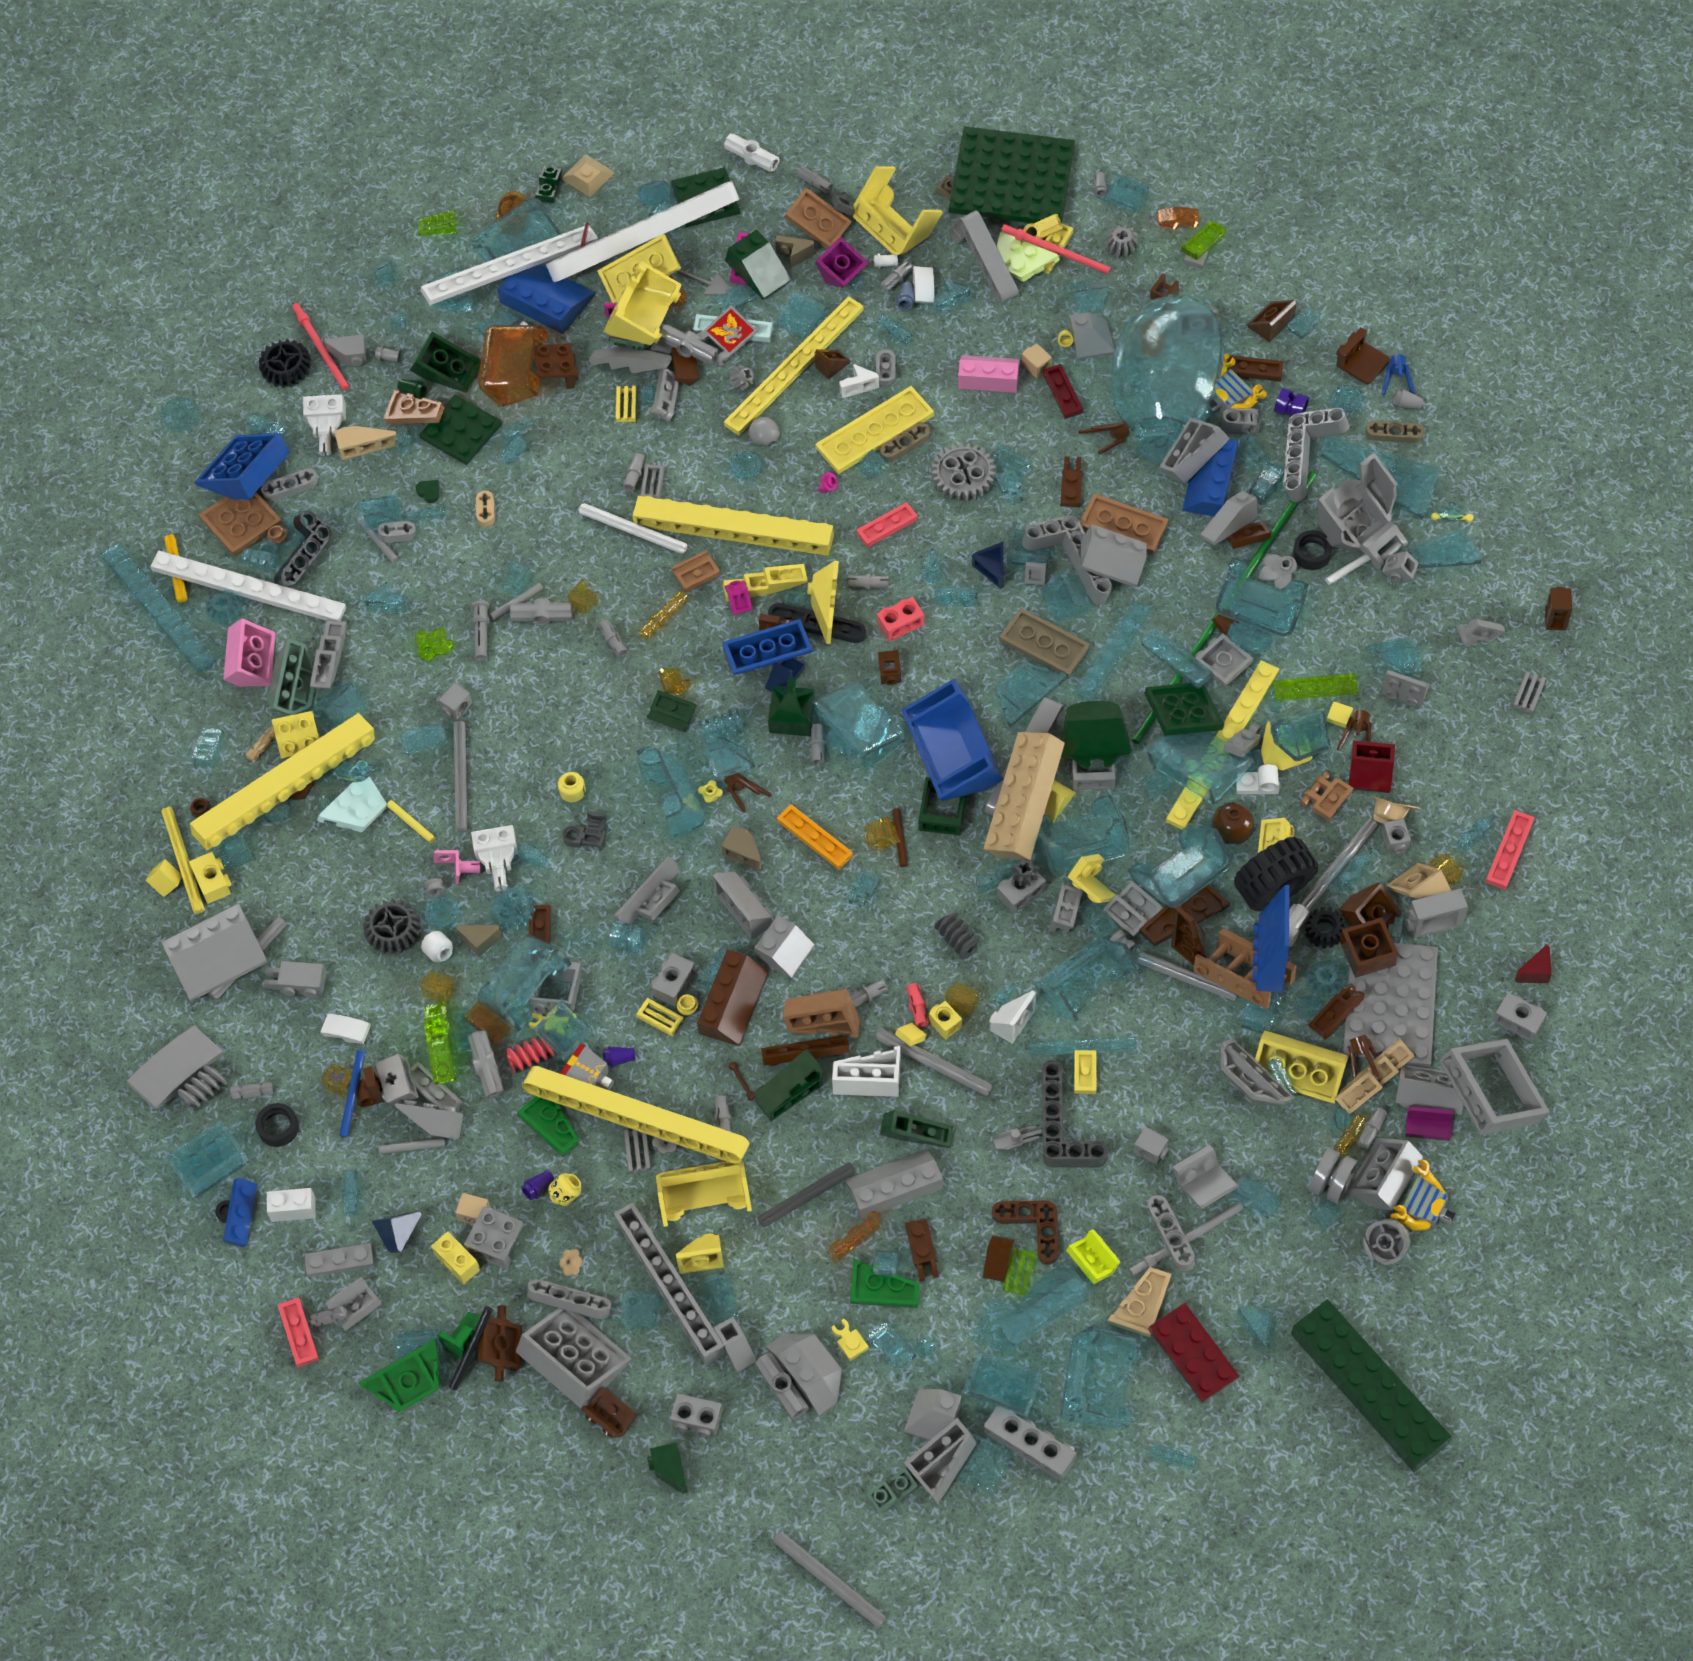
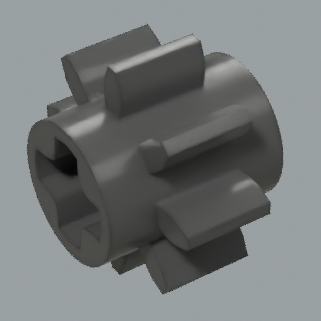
[1012,859,1038,886]

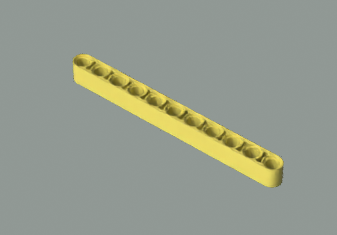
[522,1066,750,1164]

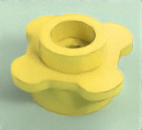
[698,780,723,803]

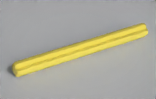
[161,807,205,914]

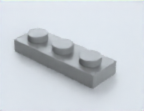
[305,1243,374,1277]

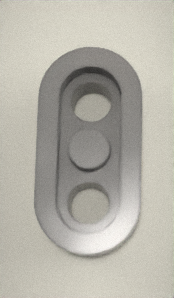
[876,350,896,386]

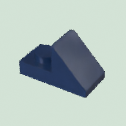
[765,658,805,692]

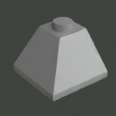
[1069,312,1115,360]
[904,1389,962,1441]

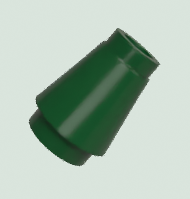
[397,379,428,399]

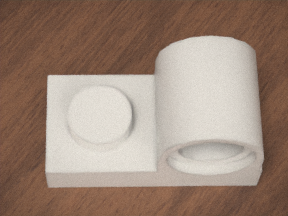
[1236,764,1279,794]

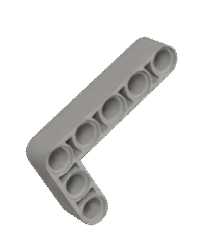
[950,211,1018,303]
[1284,408,1350,502]
[1021,515,1112,605]

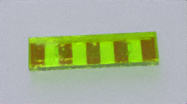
[1273,673,1358,701]

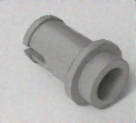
[1093,172,1108,197]
[375,346,401,363]

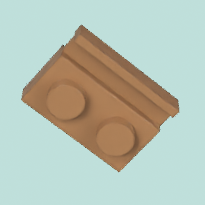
[671,550,721,593]

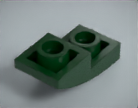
[535,166,562,203]

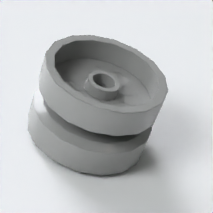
[1309,1147,1358,1204]

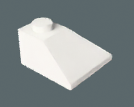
[989,991,1036,1044]

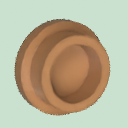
[267,525,287,545]

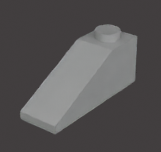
[1200,491,1258,545]

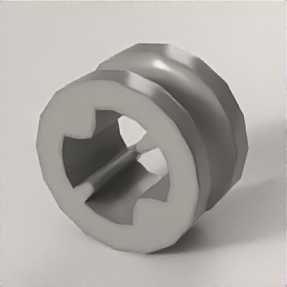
[424,878,445,897]

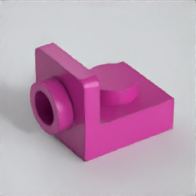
[725,581,753,615]

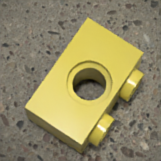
[189,852,232,904]
[431,1231,480,1285]

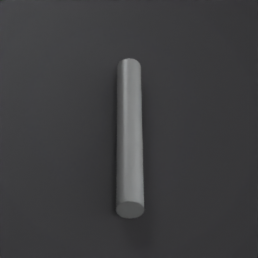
[359,518,399,563]
[489,583,543,621]
[379,1138,445,1154]

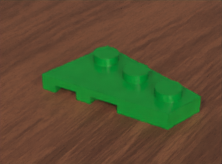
[517,1096,579,1157]
[850,1258,919,1308]

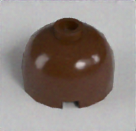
[1211,802,1254,845]

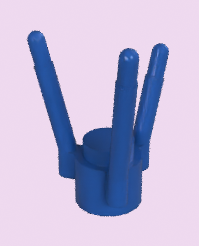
[1382,354,1415,395]

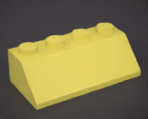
[1255,1030,1349,1104]

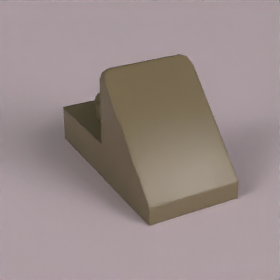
[775,235,815,267]

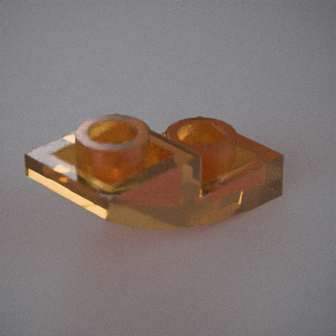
[1156,207,1200,229]

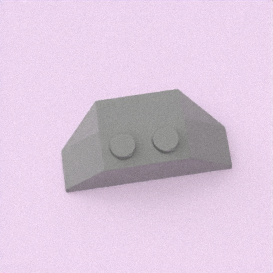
[1221,1039,1295,1105]
[765,1333,842,1417]

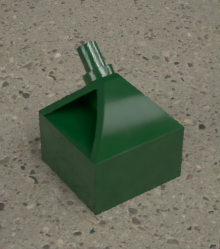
[768,677,815,737]

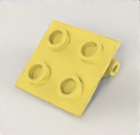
[272,711,320,758]

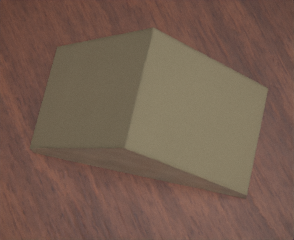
[457,925,502,957]

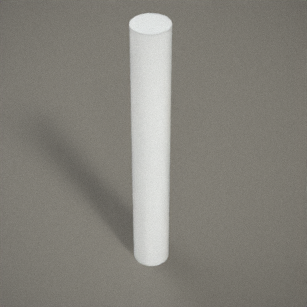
[1325,554,1371,585]

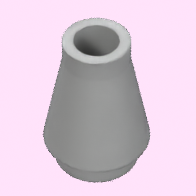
[1393,389,1424,410]

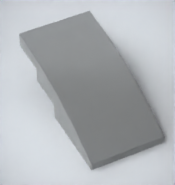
[126,1026,223,1110]

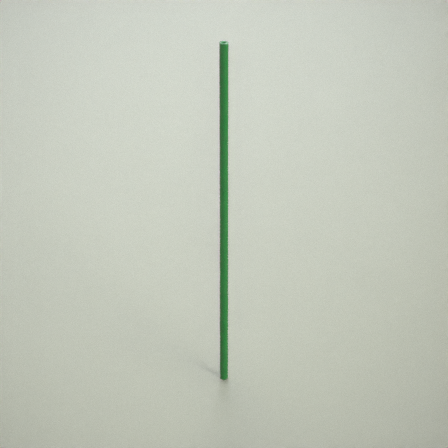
[1132,471,1317,744]

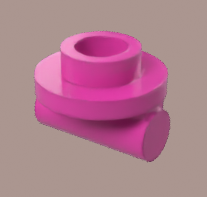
[818,472,838,493]

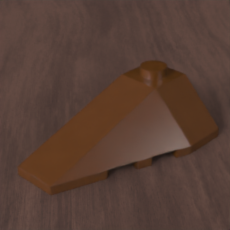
[1171,906,1206,966]

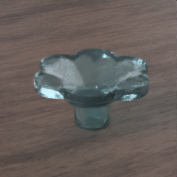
[1439,502,1463,522]

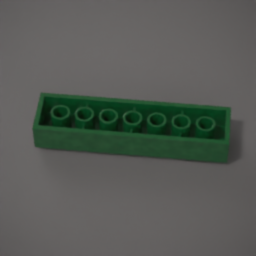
[1291,1299,1452,1472]

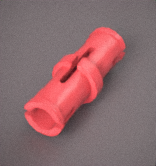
[906,983,929,1028]

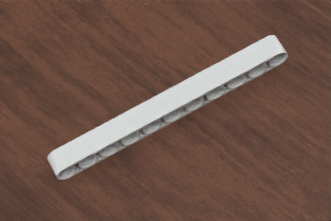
[546,181,739,282]

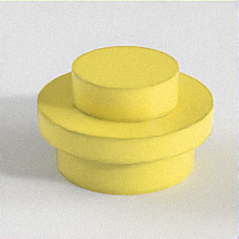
[677,994,698,1015]

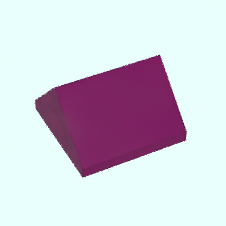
[815,237,869,288]

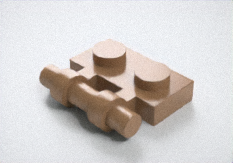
[1300,772,1354,821]

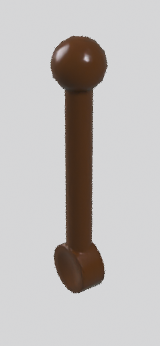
[729,1062,755,1100]

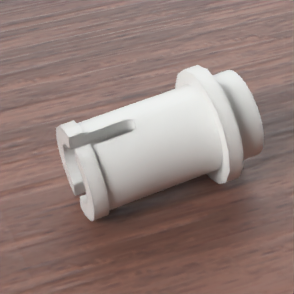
[874,253,898,269]

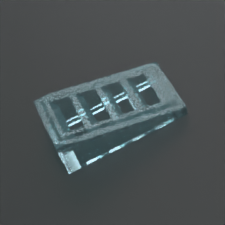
[191,728,224,768]
[698,945,728,991]

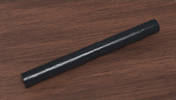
[449,1306,493,1390]

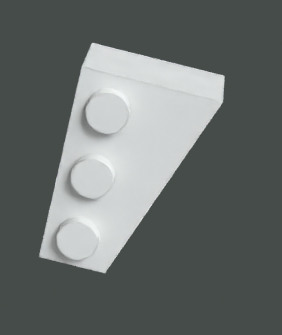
[832,1046,901,1097]

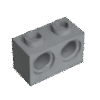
[670,1394,723,1437]

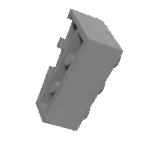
[904,1418,977,1504]

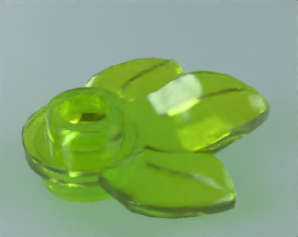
[415,627,455,660]

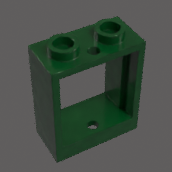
[918,777,967,836]

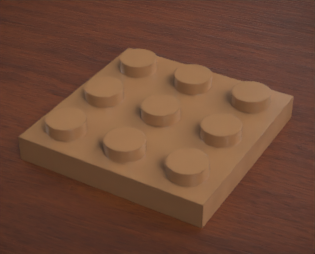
[199,492,282,557]

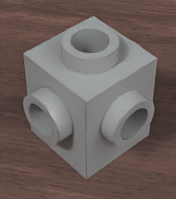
[1382,551,1419,583]

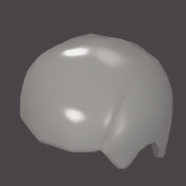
[748,417,780,446]

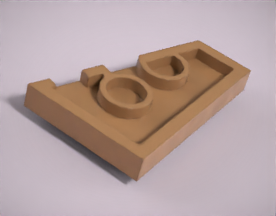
[383,390,444,424]

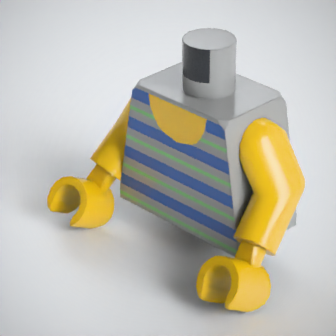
[1205,353,1267,413]
[1390,1160,1456,1231]

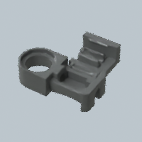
[562,811,607,851]

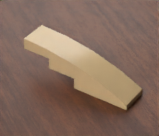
[1335,1038,1415,1115]

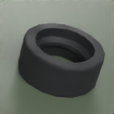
[1293,530,1332,570]
[255,1103,299,1147]

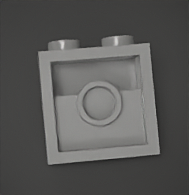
[1194,634,1253,688]

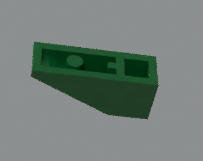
[880,1110,954,1148]

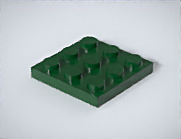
[671,167,740,228]
[419,394,502,465]
[1144,682,1224,736]

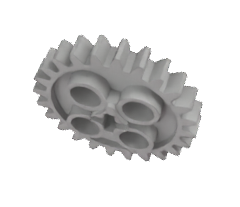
[932,443,996,501]

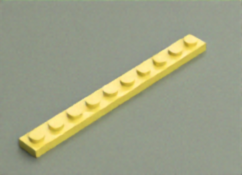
[724,296,864,436]
[1166,660,1279,831]

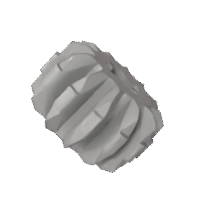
[1106,225,1138,257]

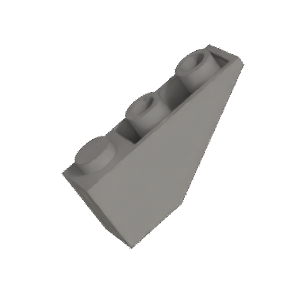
[395,1100,463,1140]

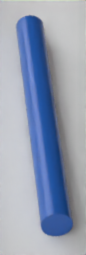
[339,1050,366,1137]

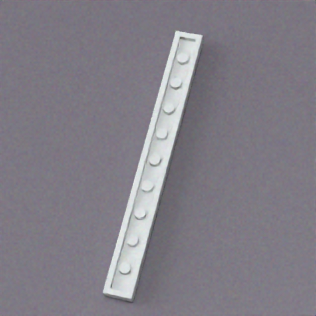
[421,226,598,305]
[151,550,346,621]

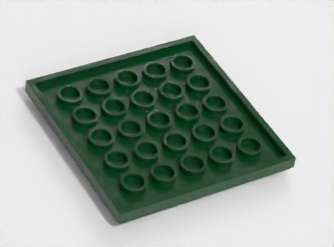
[948,126,1075,224]

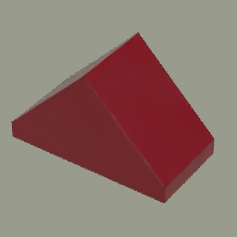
[1515,944,1552,983]

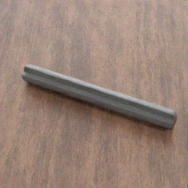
[758,1162,855,1227]

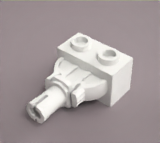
[303,394,346,456]
[471,825,518,892]

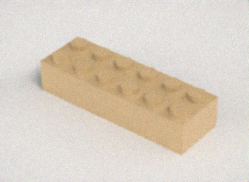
[983,732,1065,860]

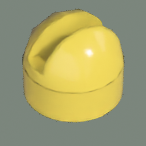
[1058,330,1073,347]

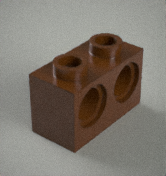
[1545,587,1572,630]

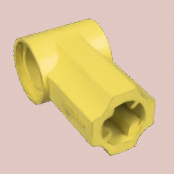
[1023,214,1063,239]

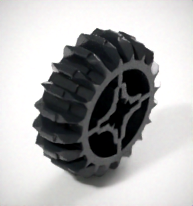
[259,339,311,388]

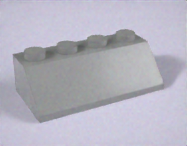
[845,1149,943,1219]

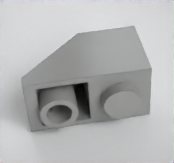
[714,1317,757,1374]

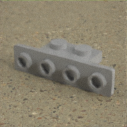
[615,856,680,929]

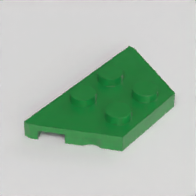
[358,1338,440,1412]

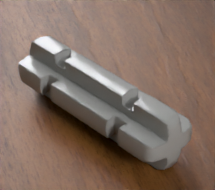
[230,1082,273,1099]
[310,1306,348,1327]

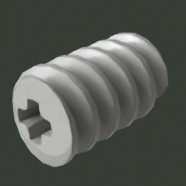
[177,1066,227,1112]

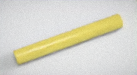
[387,800,436,844]

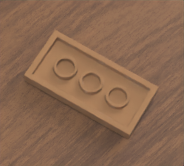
[1080,494,1169,555]

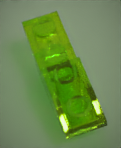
[424,1002,456,1085]

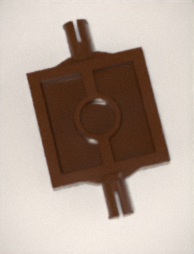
[478,1305,522,1382]

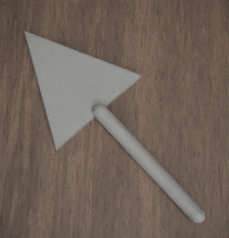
[678,270,736,295]

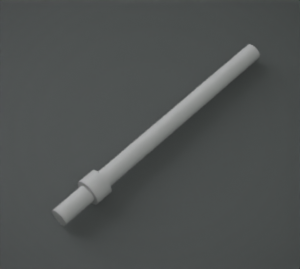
[1129,1201,1244,1277]

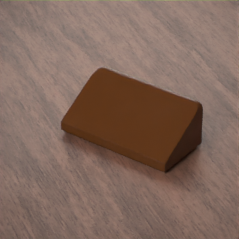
[671,347,698,386]

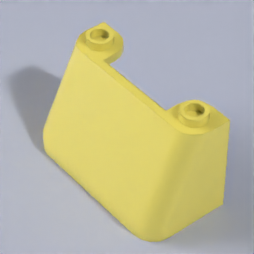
[603,261,682,345]

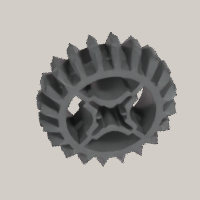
[363,898,421,954]

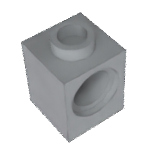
[439,683,473,720]
[1381,819,1411,854]
[1134,1127,1170,1165]

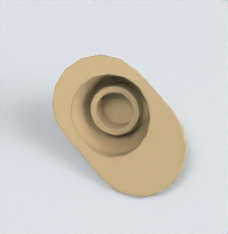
[1371,797,1421,824]

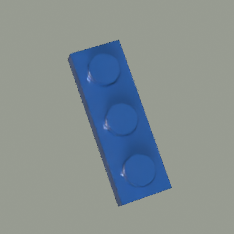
[223,1178,257,1247]

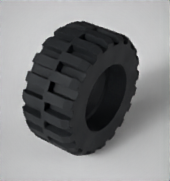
[1234,837,1318,912]

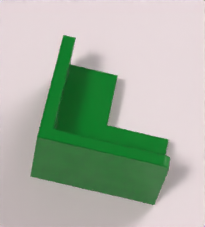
[438,1312,481,1359]

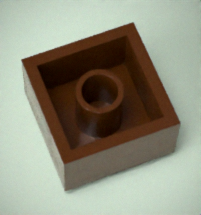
[1340,918,1399,978]

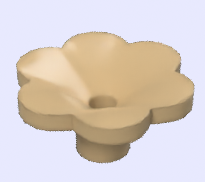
[559,1249,583,1276]

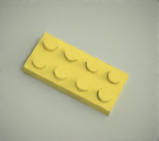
[598,234,681,304]

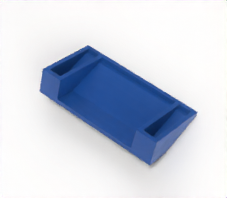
[901,679,1004,801]

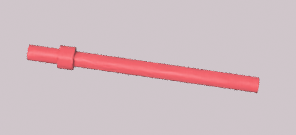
[1001,224,1111,274]
[292,303,349,391]

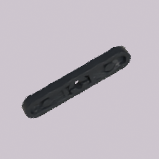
[768,603,866,643]

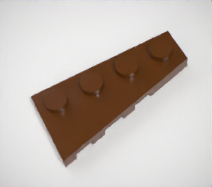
[1139,876,1230,946]

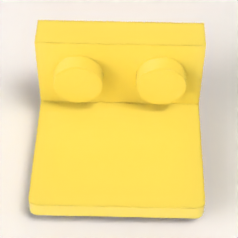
[1068,854,1116,903]

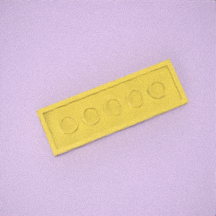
[815,386,934,475]

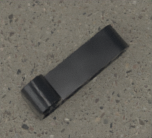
[274,510,332,587]

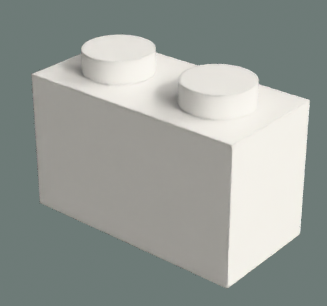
[267,1188,316,1222]

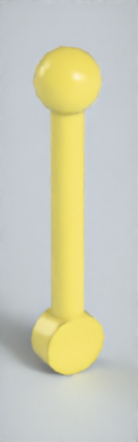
[1431,513,1474,522]

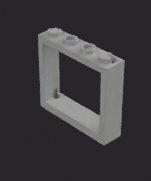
[1439,1039,1550,1135]

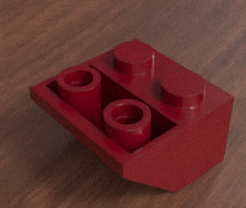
[1348,740,1395,793]

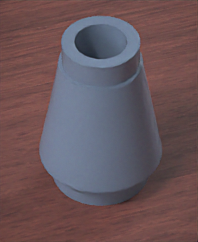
[896,282,915,311]

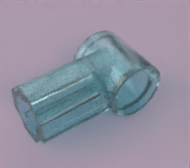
[246,413,287,438]

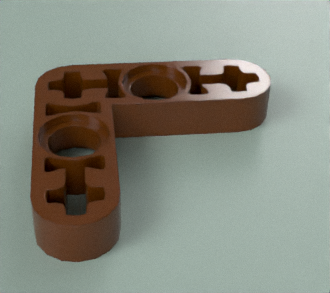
[992,1201,1058,1265]

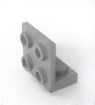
[1382,670,1430,708]
[1173,1145,1237,1209]
[464,1206,523,1270]

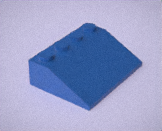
[497,265,595,334]
[194,433,290,500]
[1252,885,1289,993]

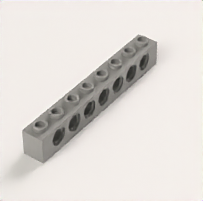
[614,1202,726,1366]

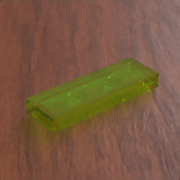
[1181,220,1227,260]

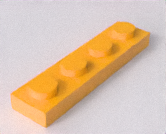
[777,804,853,870]

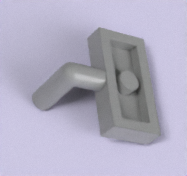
[1456,619,1505,647]

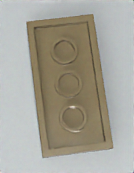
[999,607,1090,678]

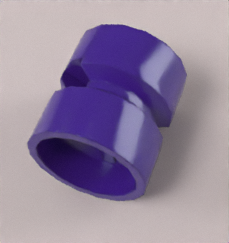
[1274,388,1309,417]

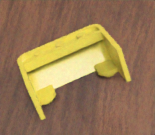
[852,166,943,255]
[656,1160,752,1227]

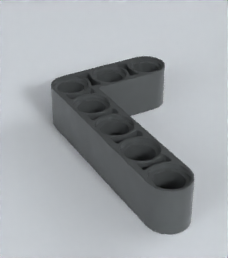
[1042,1060,1108,1168]

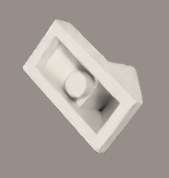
[839,364,879,398]

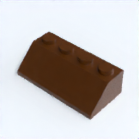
[697,949,769,1046]

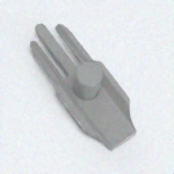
[993,1125,1042,1151]

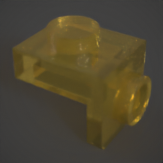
[658,668,691,695]

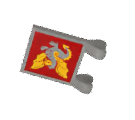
[697,306,758,367]

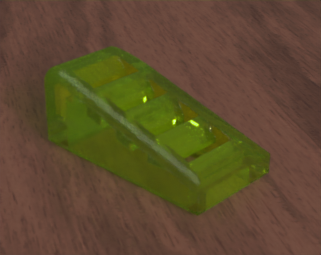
[418,210,457,236]

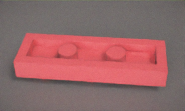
[856,502,918,548]
[278,1297,319,1368]

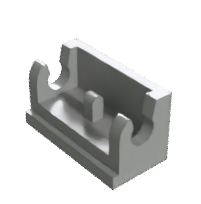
[1048,884,1083,934]

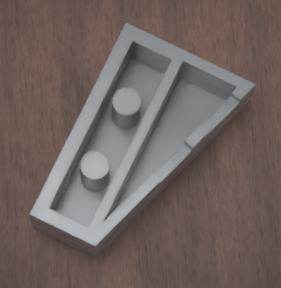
[1160,417,1230,484]

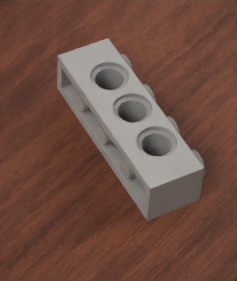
[984,1404,1077,1482]

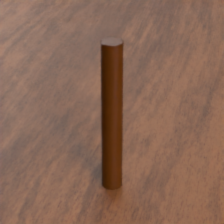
[892,808,908,867]

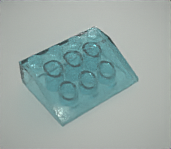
[1147,732,1255,805]

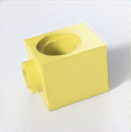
[929,1001,962,1040]

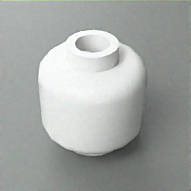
[421,931,453,963]

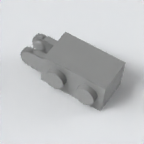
[262,961,327,998]

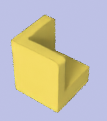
[145,859,182,897]

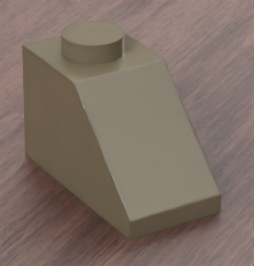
[721,826,762,871]

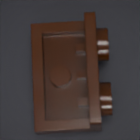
[581,1387,638,1438]

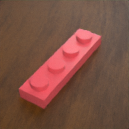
[1485,810,1535,890]

